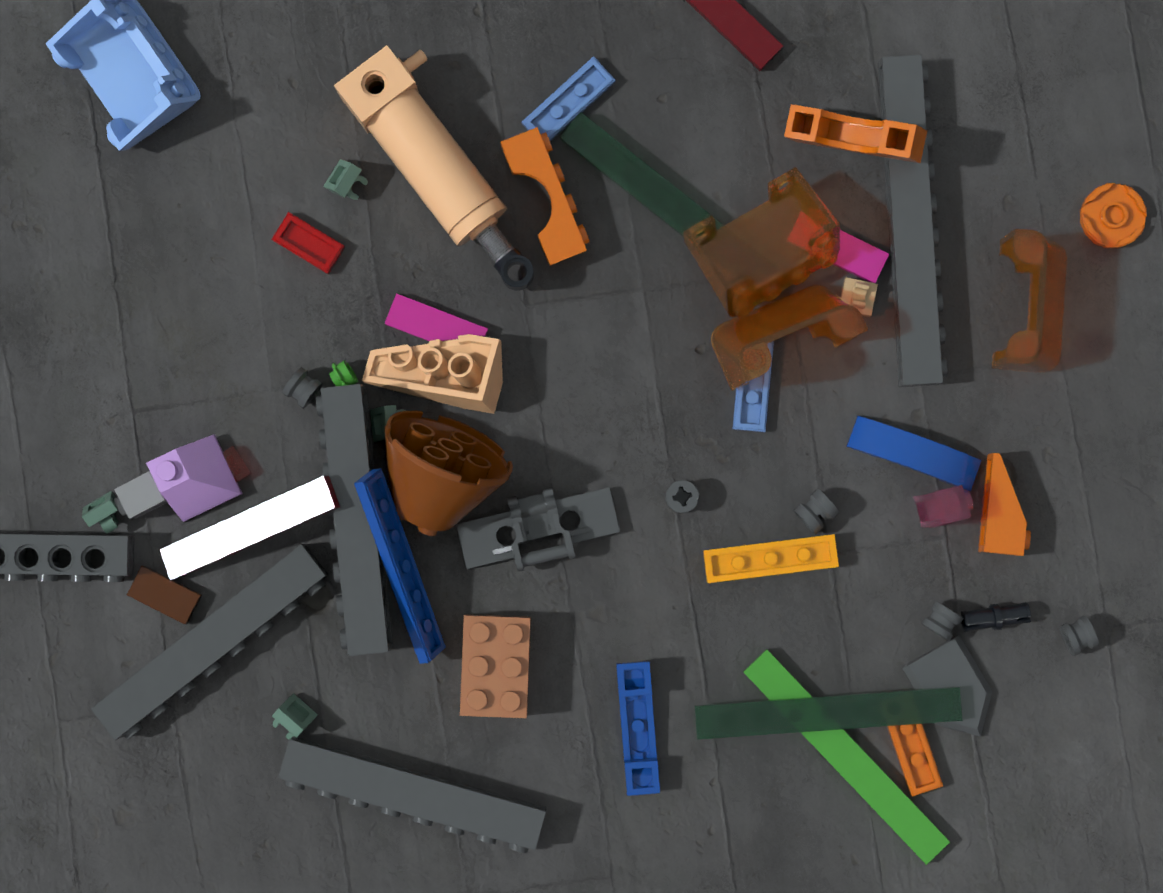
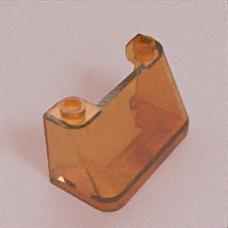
[992,229,1067,373]
[711,285,868,391]

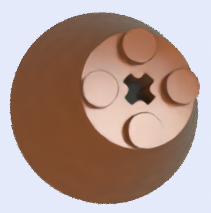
[385,411,513,536]

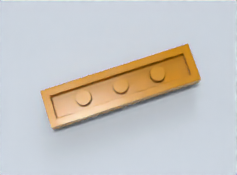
[703,534,839,583]

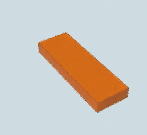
[879,691,943,797]

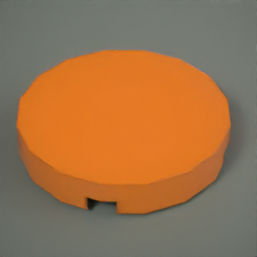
[1080,183,1147,248]

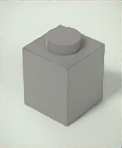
[114,471,168,519]

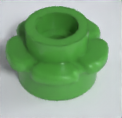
[329,360,358,386]

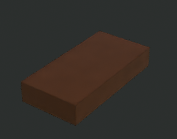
[127,566,202,625]

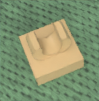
[838,277,878,317]

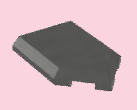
[902,634,992,737]

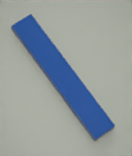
[354,468,446,664]

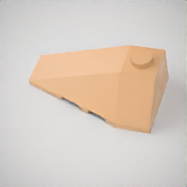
[362,334,503,414]

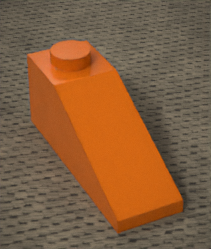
[978,453,1031,556]

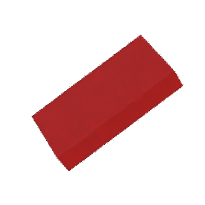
[271,212,345,275]

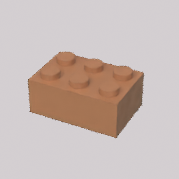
[460,614,531,718]

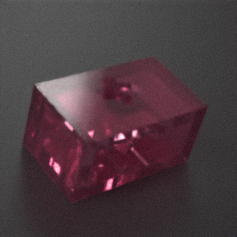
[913,485,973,528]

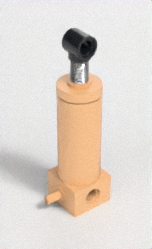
[334,45,534,291]

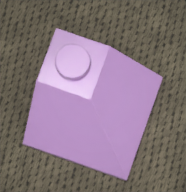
[146,434,243,522]

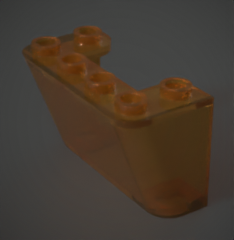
[683,167,840,318]

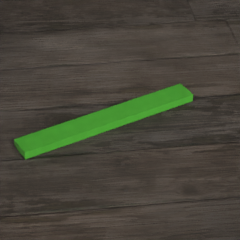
[743,649,950,865]

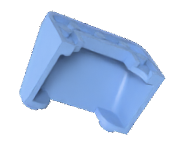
[45,0,201,151]

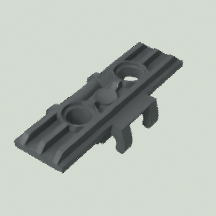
[456,487,620,572]

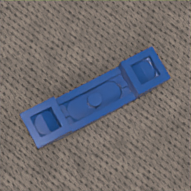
[846,416,982,491]
[616,661,660,796]

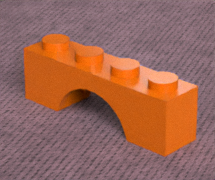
[784,104,927,163]
[500,127,590,266]

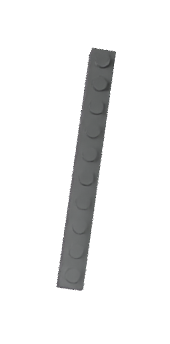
[878,55,948,387]

